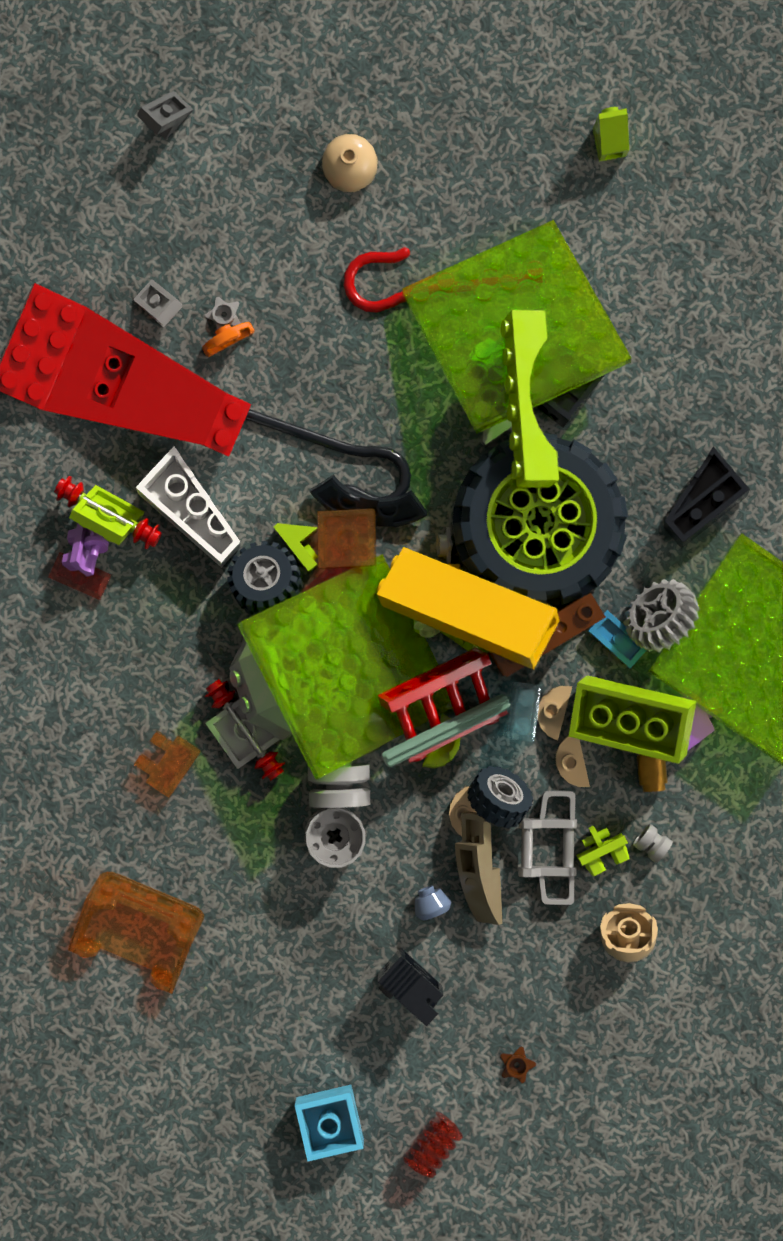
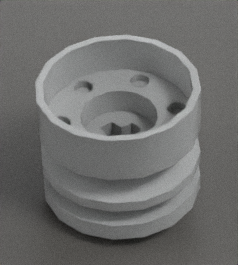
[305,808,365,868]

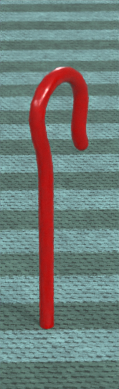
[343,247,543,312]

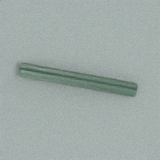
[382,694,510,767]

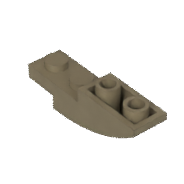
[455,811,503,925]

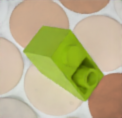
[593,107,630,162]

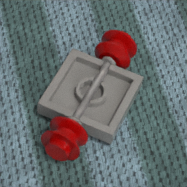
[204,679,285,781]

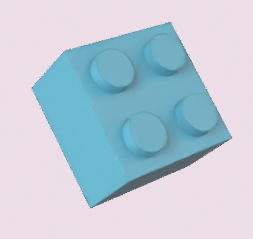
[295,1085,364,1162]

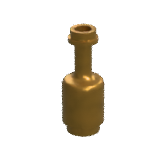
[637,754,668,792]

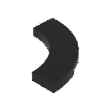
[310,474,428,528]

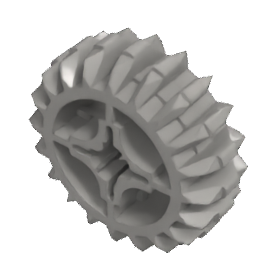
[624,579,700,652]

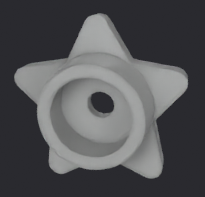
[205,297,241,330]
[436,527,453,564]

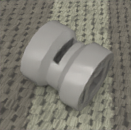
[633,824,673,863]

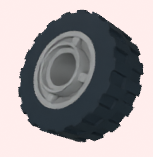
[467,766,533,828]

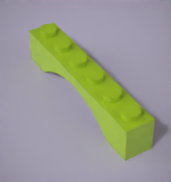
[500,310,559,488]

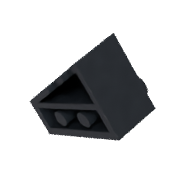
[664,446,750,549]

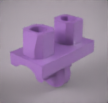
[62,524,109,576]

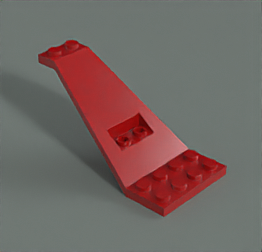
[0,283,251,457]

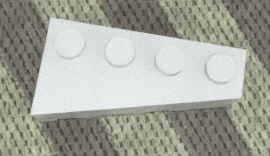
[136,446,240,568]

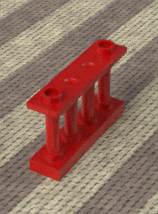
[377,648,508,763]

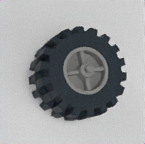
[227,541,303,619]

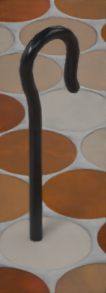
[245,409,411,498]

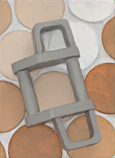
[518,790,577,905]

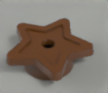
[501,1046,536,1083]

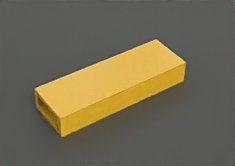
[377,547,560,670]

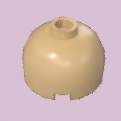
[322,134,378,192]
[600,903,658,962]

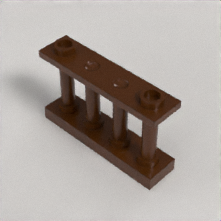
[488,593,606,677]

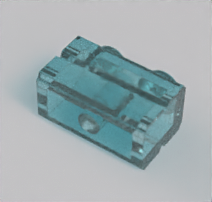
[503,681,542,742]

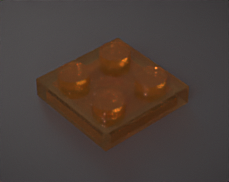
[317,509,376,569]

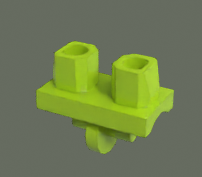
[576,826,630,877]

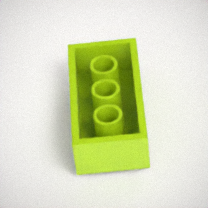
[568,675,697,764]

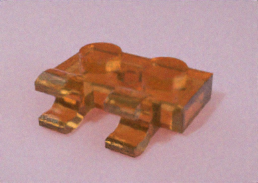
[134,730,201,798]

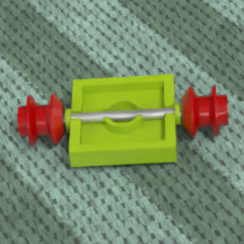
[54,476,162,550]

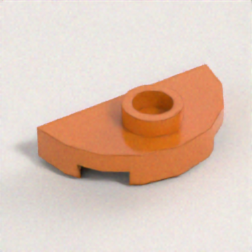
[202,322,255,357]

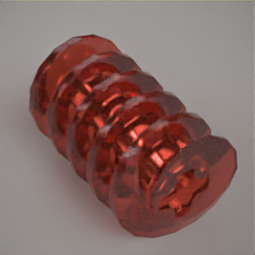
[403,1112,463,1178]

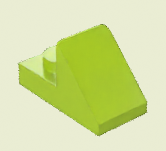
[274,523,319,572]

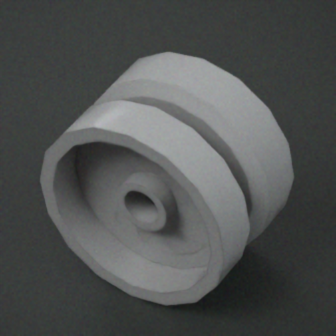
[308,762,371,808]

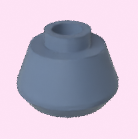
[415,885,451,921]

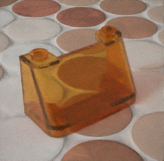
[68,872,204,994]

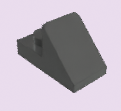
[137,91,193,140]

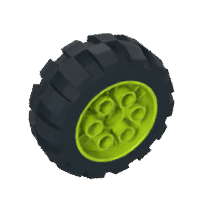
[452,434,628,607]

